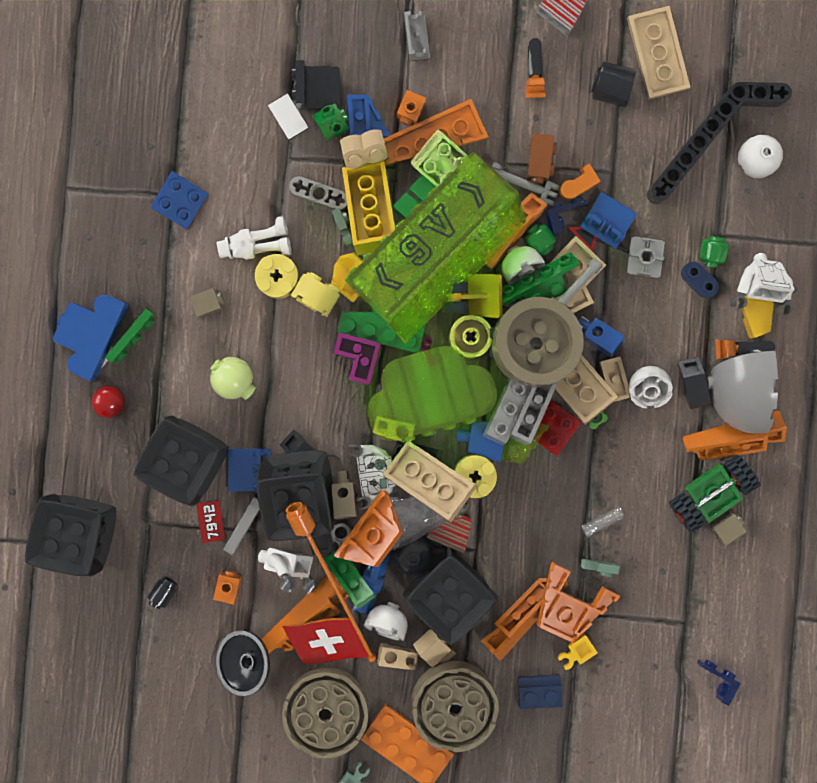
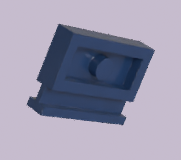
[518,674,563,709]

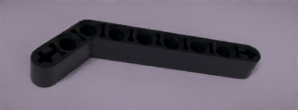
[647,82,792,204]

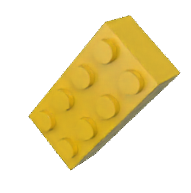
[342,160,399,256]

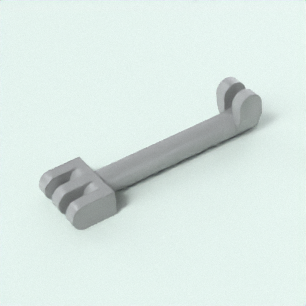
[489,162,561,206]
[550,258,602,305]

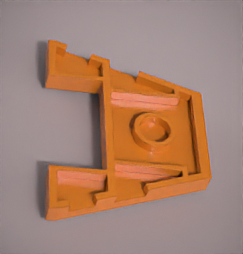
[537,561,620,643]

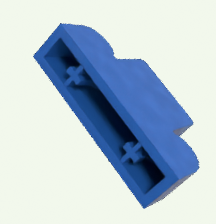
[53,295,130,381]

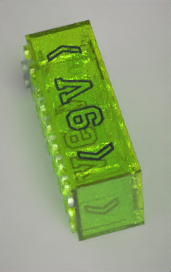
[345,152,526,344]

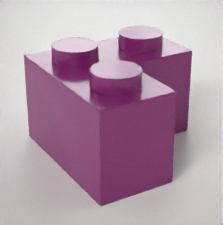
[334,333,381,385]

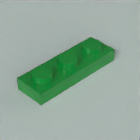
[105,308,157,364]
[324,548,376,609]

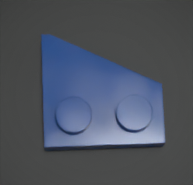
[346,94,390,138]

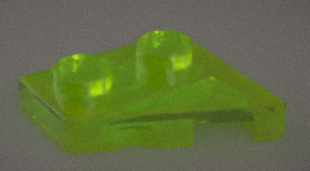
[501,424,549,464]

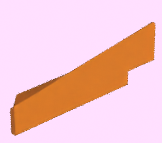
[683,410,787,460]
[261,571,349,654]
[481,578,568,661]

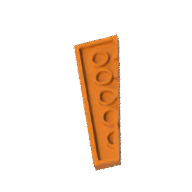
[367,99,489,166]

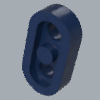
[681,262,719,298]

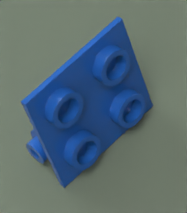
[150,171,208,230]
[580,192,637,249]
[228,449,271,492]

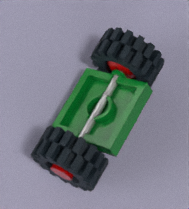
[669,454,761,533]

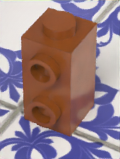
[526,133,557,184]

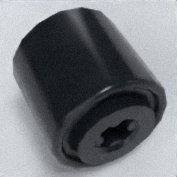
[591,61,636,107]

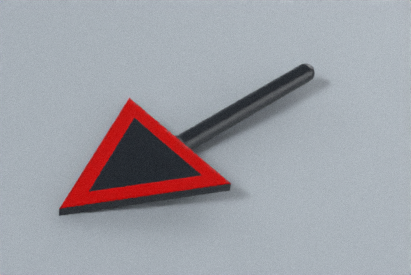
[568,226,630,254]

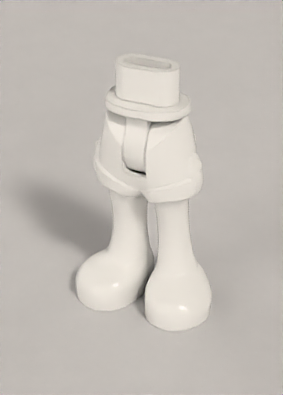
[217,216,292,260]

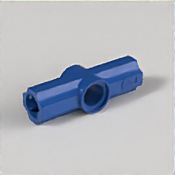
[353,553,391,614]

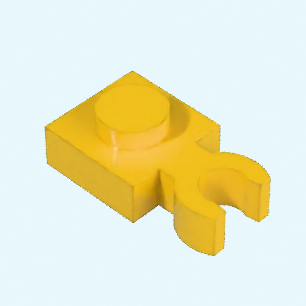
[557,634,598,670]

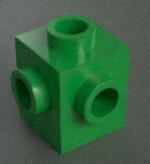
[312,103,349,141]

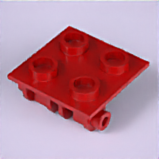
[533,400,582,456]

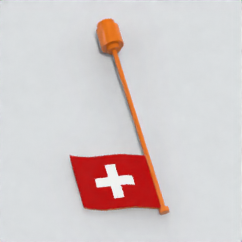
[282,502,377,664]

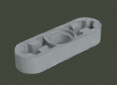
[289,176,347,211]
[223,497,260,555]

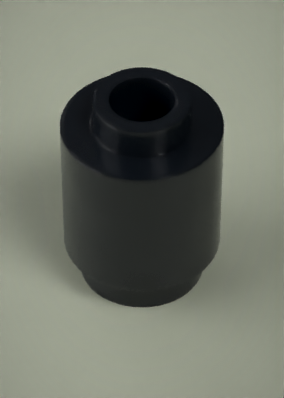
[148,576,178,609]

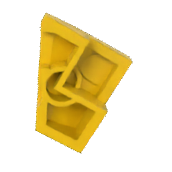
[739,295,774,339]

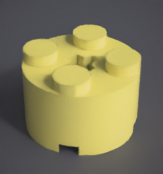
[255,254,300,299]
[290,272,340,317]
[449,315,492,359]
[454,454,497,498]

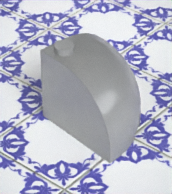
[706,351,778,433]

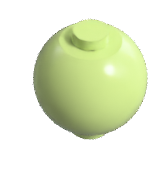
[210,357,256,400]

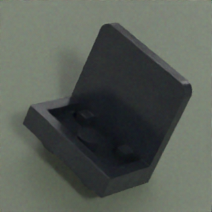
[292,60,340,109]

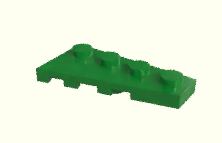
[337,312,429,354]

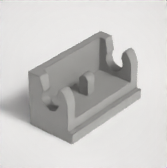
[404,11,430,61]

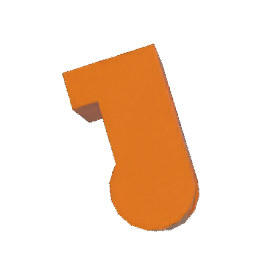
[559,163,601,201]

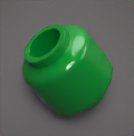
[524,224,556,256]
[699,235,729,268]

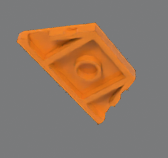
[334,489,403,567]

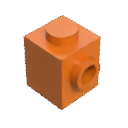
[397,90,426,126]
[213,570,243,605]

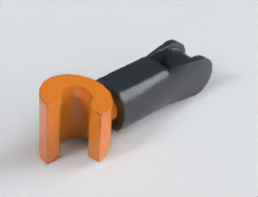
[525,38,546,98]
[715,339,775,360]

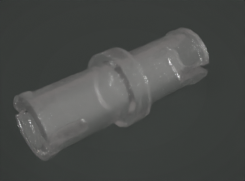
[581,506,625,538]

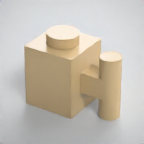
[413,629,456,668]

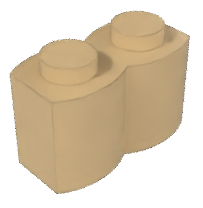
[340,130,388,168]

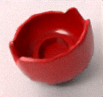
[92,385,125,419]

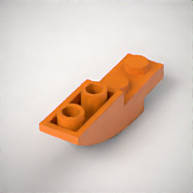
[476,192,548,270]

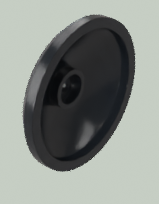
[216,630,270,696]

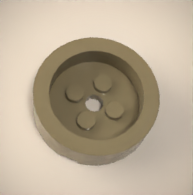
[492,297,584,388]
[411,660,499,752]
[282,667,369,759]

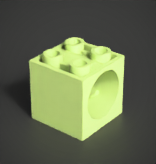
[410,129,474,195]

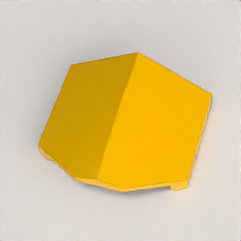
[331,252,376,302]

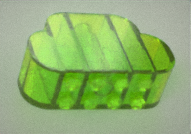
[367,346,497,443]

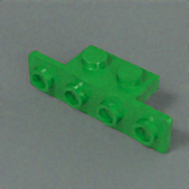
[502,252,580,305]

